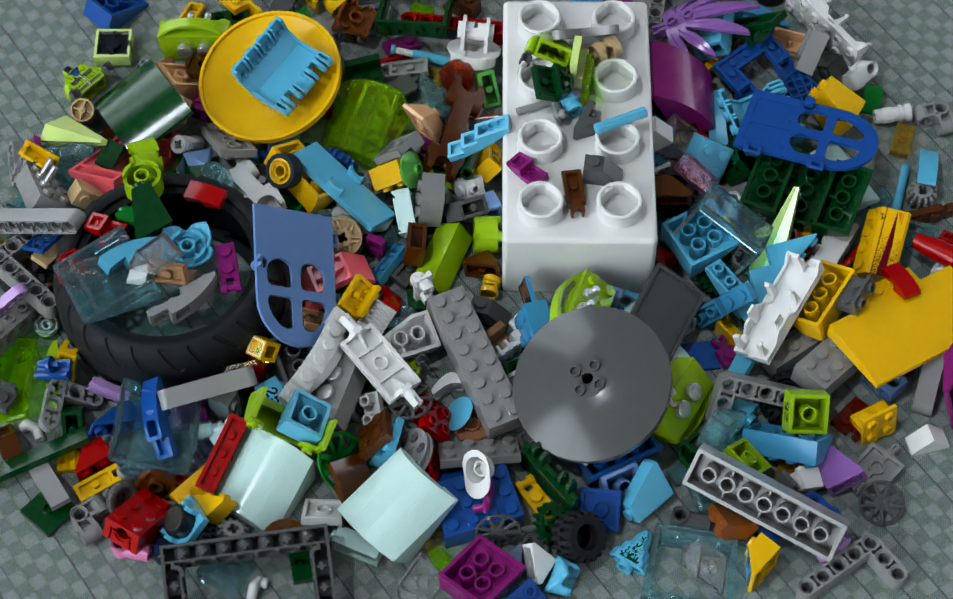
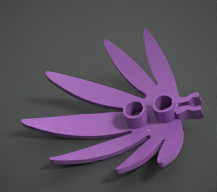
[652,0,761,60]

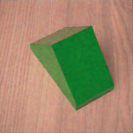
[860,83,883,115]

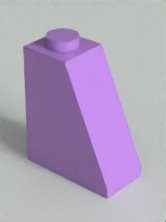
[816,445,868,497]

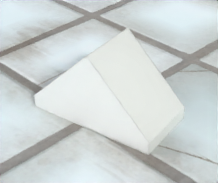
[652,116,673,152]
[904,424,950,457]
[522,542,556,585]

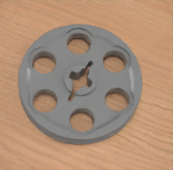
[396,428,433,470]

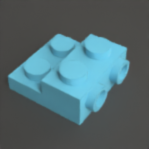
[368,416,405,468]

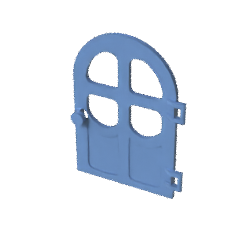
[251,203,341,348]

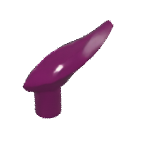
[473,480,493,513]

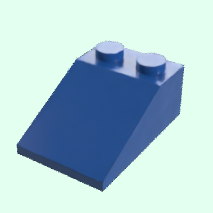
[83,0,149,29]

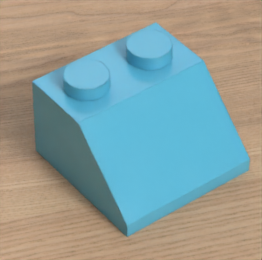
[276,388,332,445]

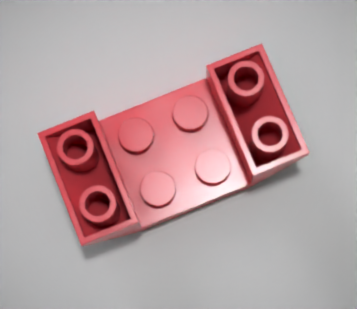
[301,252,377,311]

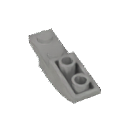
[146,271,218,328]

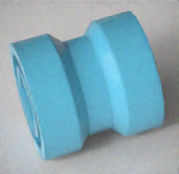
[560,92,584,119]

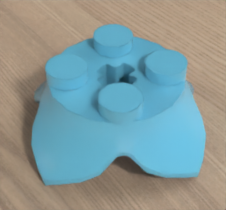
[161,221,213,270]

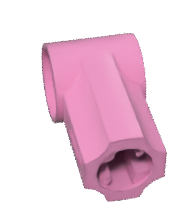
[110,540,153,562]

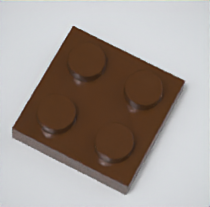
[358,409,393,462]

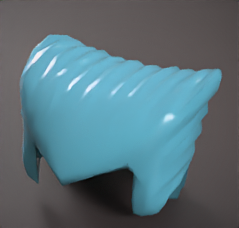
[543,556,580,597]

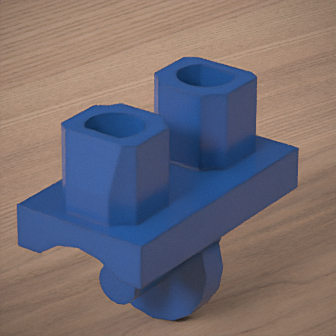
[33,356,73,383]

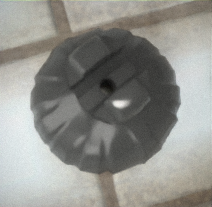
[102,480,138,513]

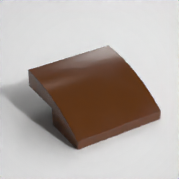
[327,453,371,503]

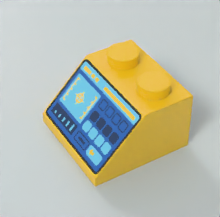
[744,532,781,593]

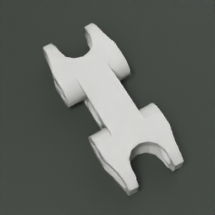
[221,157,287,209]

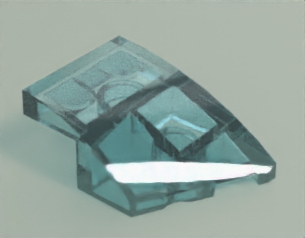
[419,73,451,119]

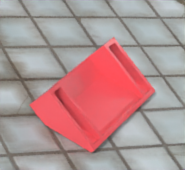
[68,131,180,194]

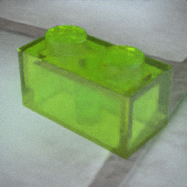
[410,1,435,14]
[428,546,452,572]

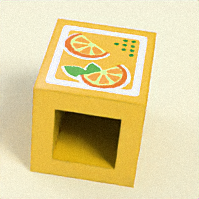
[245,335,281,363]

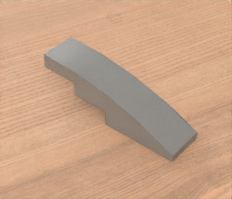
[28,462,71,511]

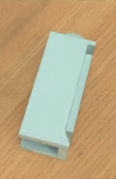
[391,187,418,239]
[330,526,383,567]

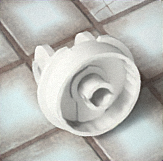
[447,14,501,70]

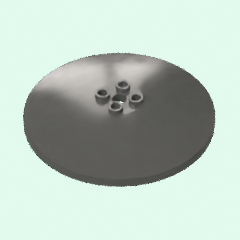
[513,306,673,464]

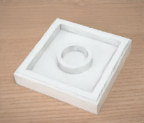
[301,499,344,526]

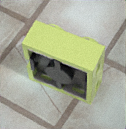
[93,29,134,66]

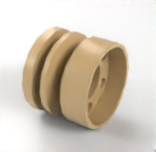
[332,214,363,255]

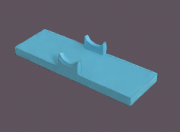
[293,142,395,233]

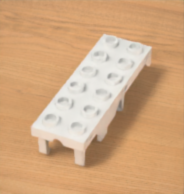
[785,0,872,67]
[733,251,825,365]

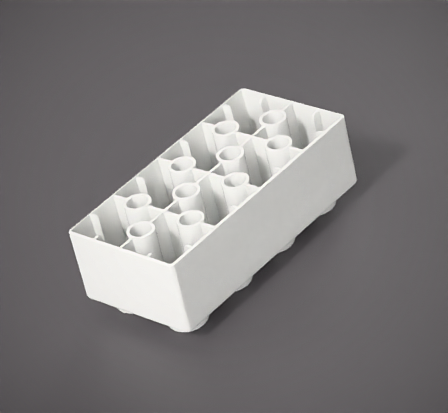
[502,0,658,292]

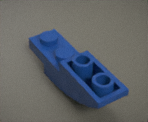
[141,376,178,461]

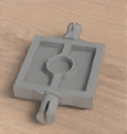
[852,442,905,494]

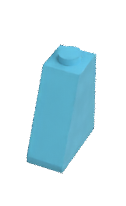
[621,458,674,523]

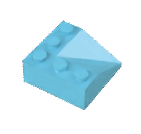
[660,200,741,278]

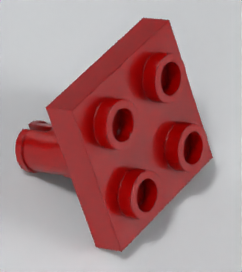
[412,392,450,444]

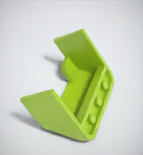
[244,386,338,456]

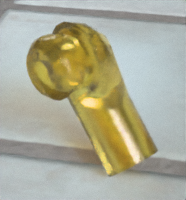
[429,65,445,88]
[422,526,441,553]

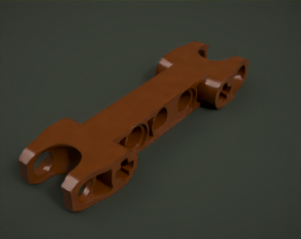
[423,75,485,183]

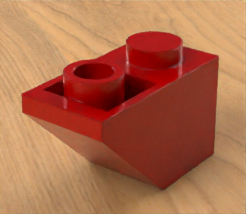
[75,437,115,482]

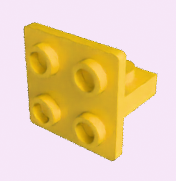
[850,400,898,446]

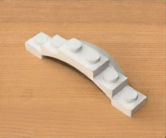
[277,306,346,405]

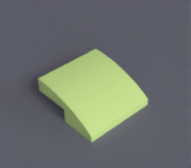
[570,35,589,90]

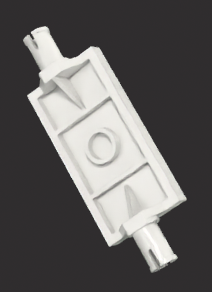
[339,313,424,410]

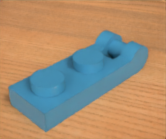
[372,243,405,286]

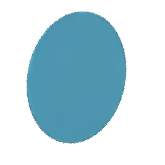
[448,396,473,431]

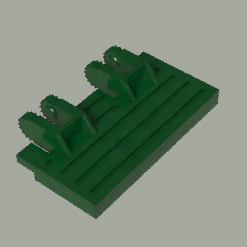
[731,10,788,49]
[520,441,579,511]

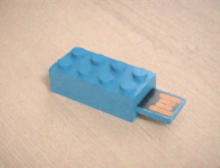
[514,276,550,348]

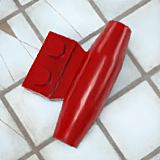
[911,229,953,268]

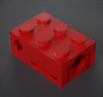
[103,488,172,555]

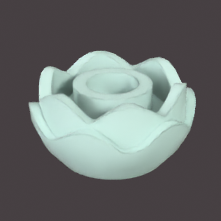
[34,315,59,337]

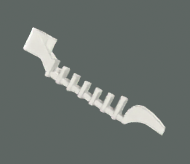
[431,313,522,400]

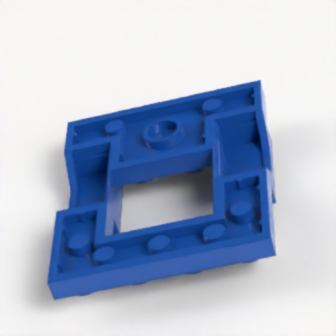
[712,33,818,101]

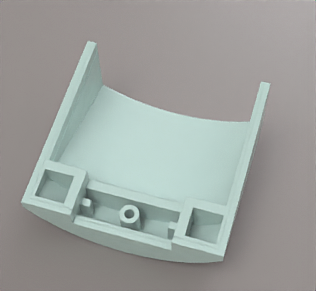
[215,427,316,533]
[337,448,458,563]

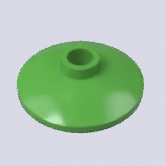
[400,151,423,189]

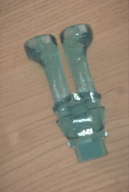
[46,143,94,173]

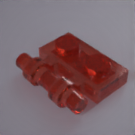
[830,396,869,443]

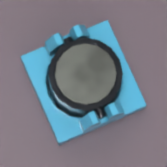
[160,495,209,544]

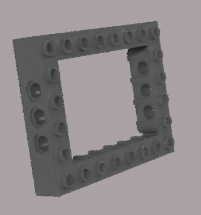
[159,523,337,599]

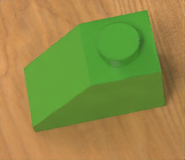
[472,69,502,109]

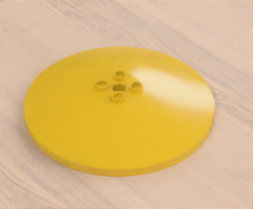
[199,11,342,144]

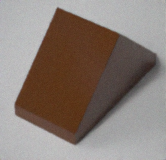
[462,250,502,278]

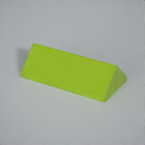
[410,223,473,295]

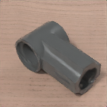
[669,505,711,533]

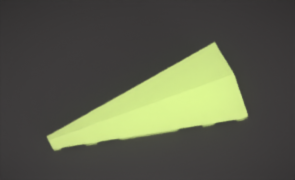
[41,116,108,148]
[745,186,800,275]

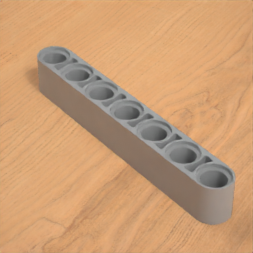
[0,208,87,234]

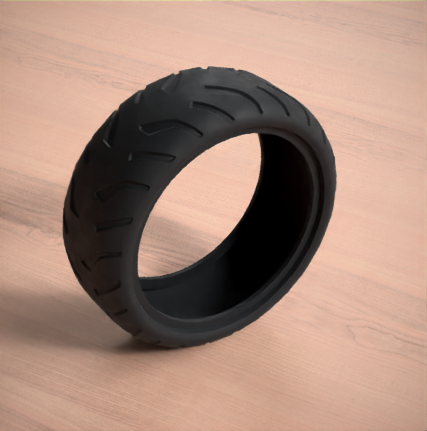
[53,173,287,392]

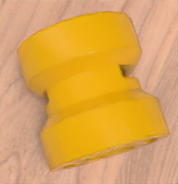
[479,274,502,300]

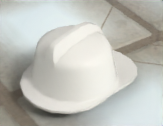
[462,450,495,499]

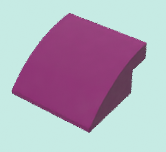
[649,40,715,132]

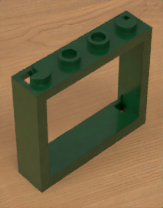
[375,0,455,38]

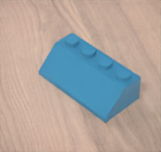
[742,422,833,468]

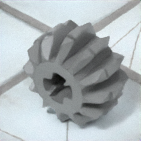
[906,181,938,209]
[215,517,250,538]

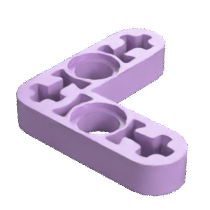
[0,282,29,318]

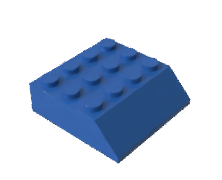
[436,463,524,549]

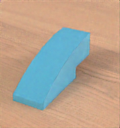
[916,149,939,186]
[97,236,160,275]

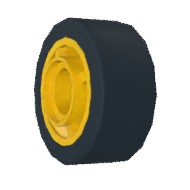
[266,153,303,189]

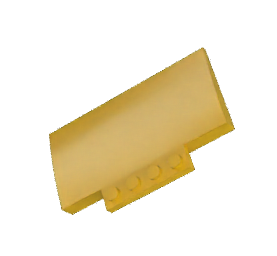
[827,265,953,388]

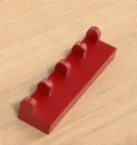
[195,413,247,495]

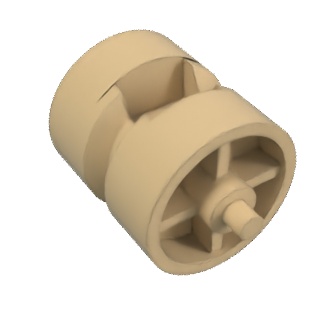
[587,34,623,66]
[70,98,97,125]

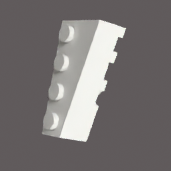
[809,223,860,265]

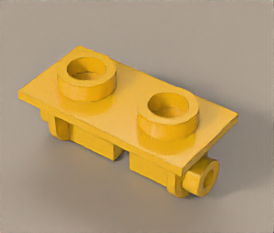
[18,139,60,170]

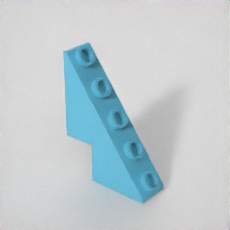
[748,233,819,304]

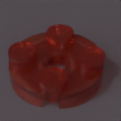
[439,59,476,92]

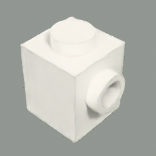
[453,174,485,199]
[790,466,824,494]

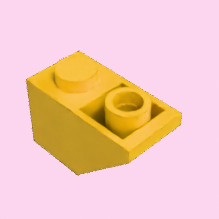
[195,492,238,525]

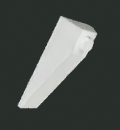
[384,310,442,360]

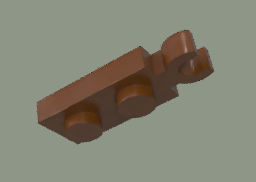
[561,169,586,218]
[908,202,953,228]

